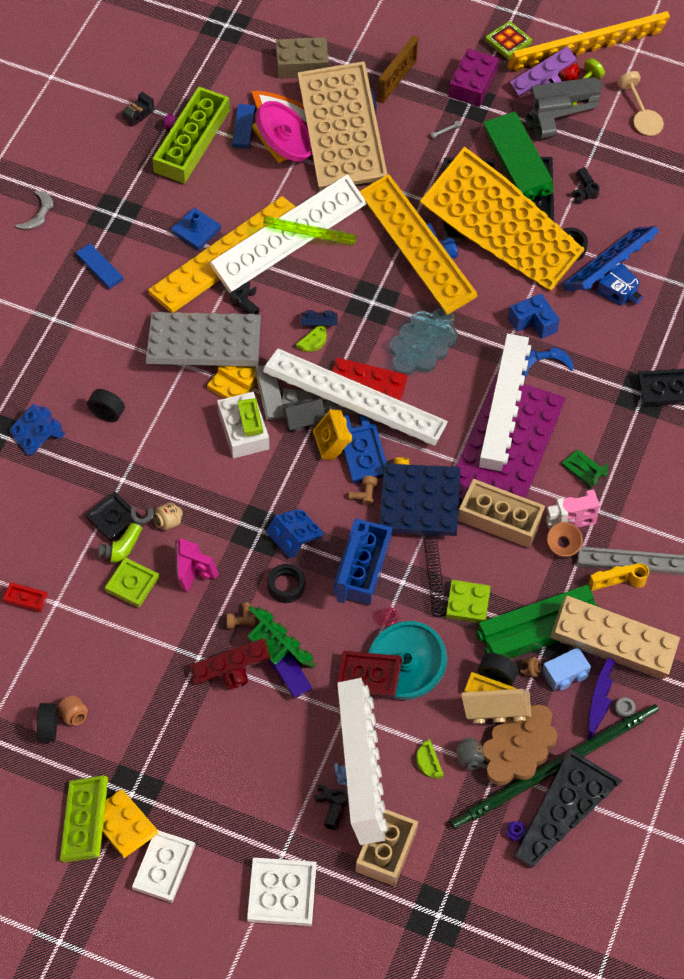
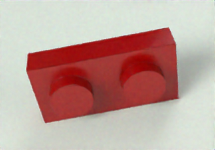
[3,582,48,613]

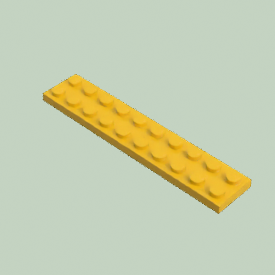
[507,11,670,71]
[359,174,478,315]
[148,196,296,313]

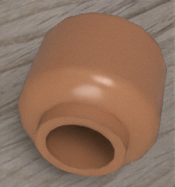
[57,695,88,726]

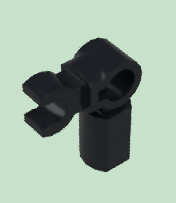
[572,167,600,204]
[230,281,260,315]
[314,785,348,830]

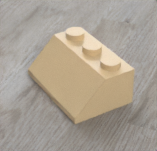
[462,689,531,724]

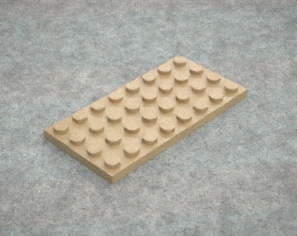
[298,61,387,191]

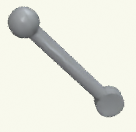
[430,121,461,139]

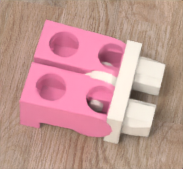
[545,489,600,529]

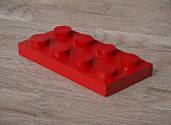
[332,358,408,401]

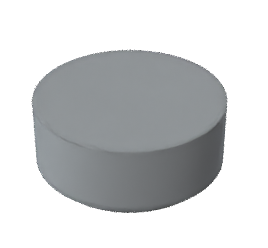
[614,697,636,719]

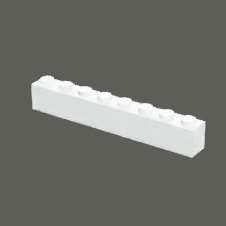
[479,334,531,471]

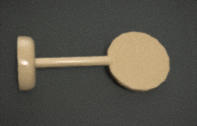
[617,71,664,136]

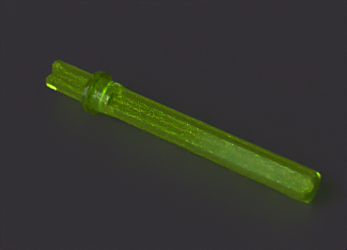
[263,216,357,245]

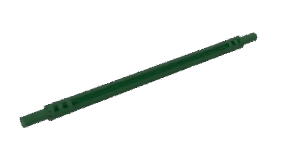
[450,704,659,829]

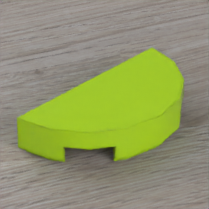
[296,325,327,352]
[416,739,444,779]

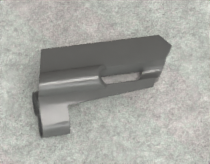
[526,77,603,139]

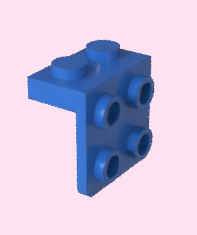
[9,404,66,455]
[266,509,324,558]

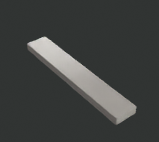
[577,547,684,575]

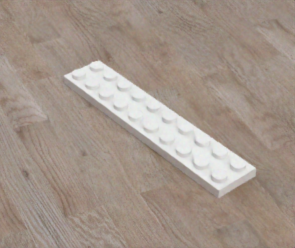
[209,174,367,293]
[263,349,448,446]

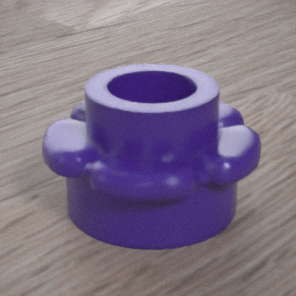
[506,821,527,841]

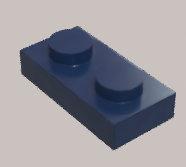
[301,310,338,325]

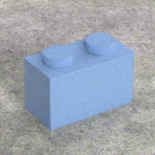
[542,647,591,692]

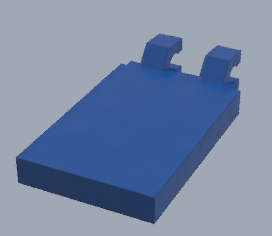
[343,414,387,484]
[337,521,369,604]

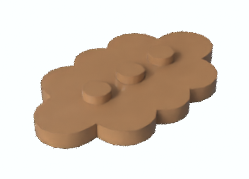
[483,705,557,785]

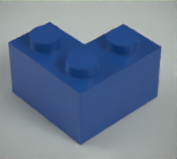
[508,293,560,339]

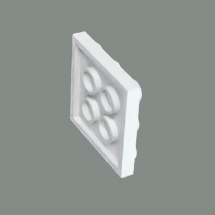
[247,858,317,926]

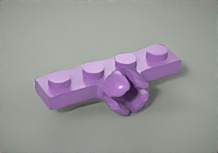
[510,46,577,97]

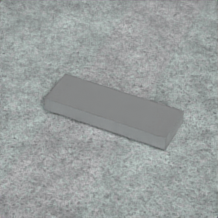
[254,365,284,420]

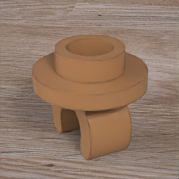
[520,657,542,677]

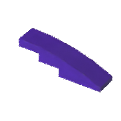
[267,652,312,699]
[587,657,615,740]

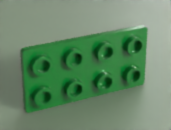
[248,605,316,668]

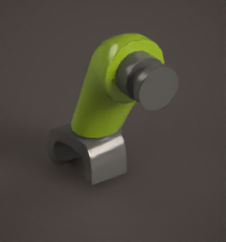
[98,506,154,563]

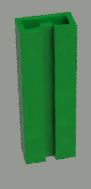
[483,111,554,201]
[476,585,599,659]

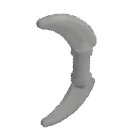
[15,190,53,229]

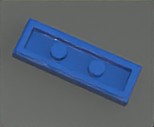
[232,104,255,148]
[76,243,123,289]

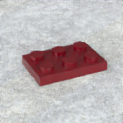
[335,651,402,697]

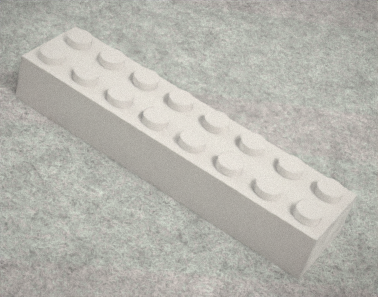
[338,678,388,845]

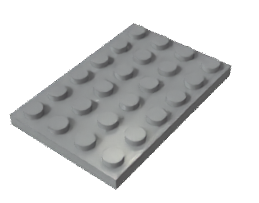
[146,312,261,366]

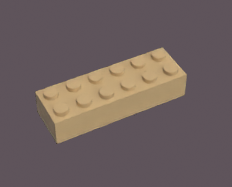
[550,596,680,679]

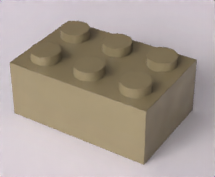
[276,37,329,78]

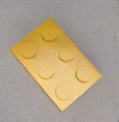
[102,789,159,858]

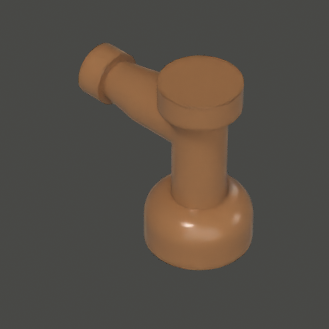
[349,476,378,506]
[227,602,255,629]

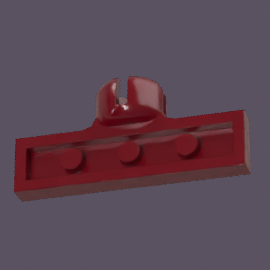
[190,638,271,689]

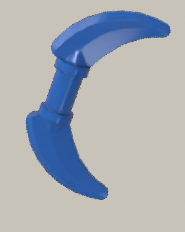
[522,347,574,378]

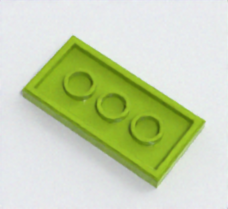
[60,775,108,863]

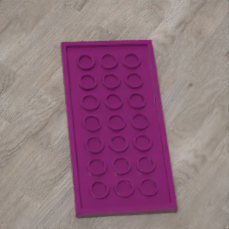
[456,374,566,503]

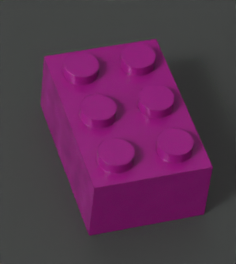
[448,48,499,107]

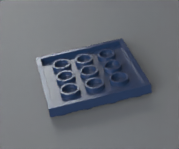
[379,463,461,536]

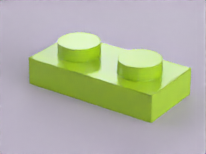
[237,398,263,436]

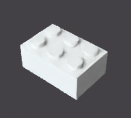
[217,392,269,458]

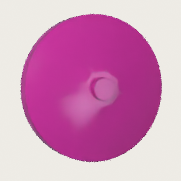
[255,101,312,162]

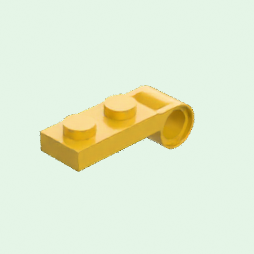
[588,563,649,591]

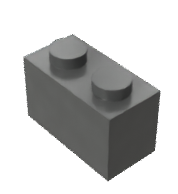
[282,396,325,431]

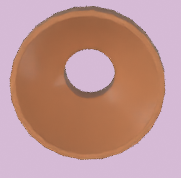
[547,522,583,558]

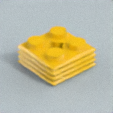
[313,409,352,461]

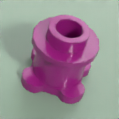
[163,113,179,130]

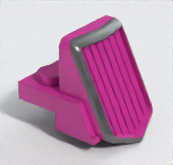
[175,538,219,592]

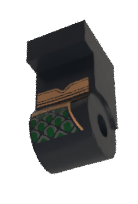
[122,91,155,126]

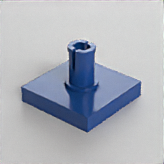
[171,207,221,251]

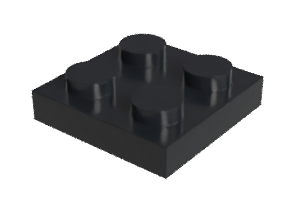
[85,491,140,542]

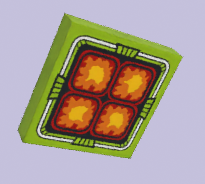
[485,21,533,60]

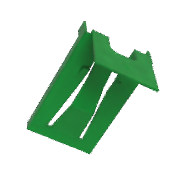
[562,449,608,490]

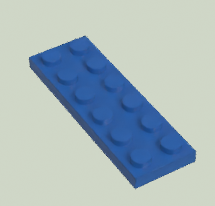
[561,226,659,291]

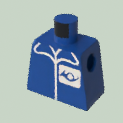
[597,263,643,306]

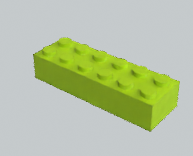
[153,86,230,184]

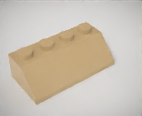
[458,479,545,548]

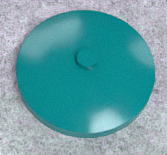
[369,621,447,700]

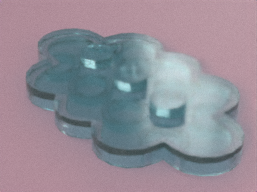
[390,308,458,375]

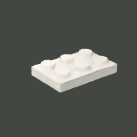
[132,830,195,903]

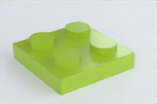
[105,557,159,608]
[446,580,491,623]

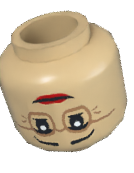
[153,502,183,530]

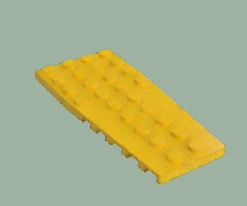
[420,147,584,291]

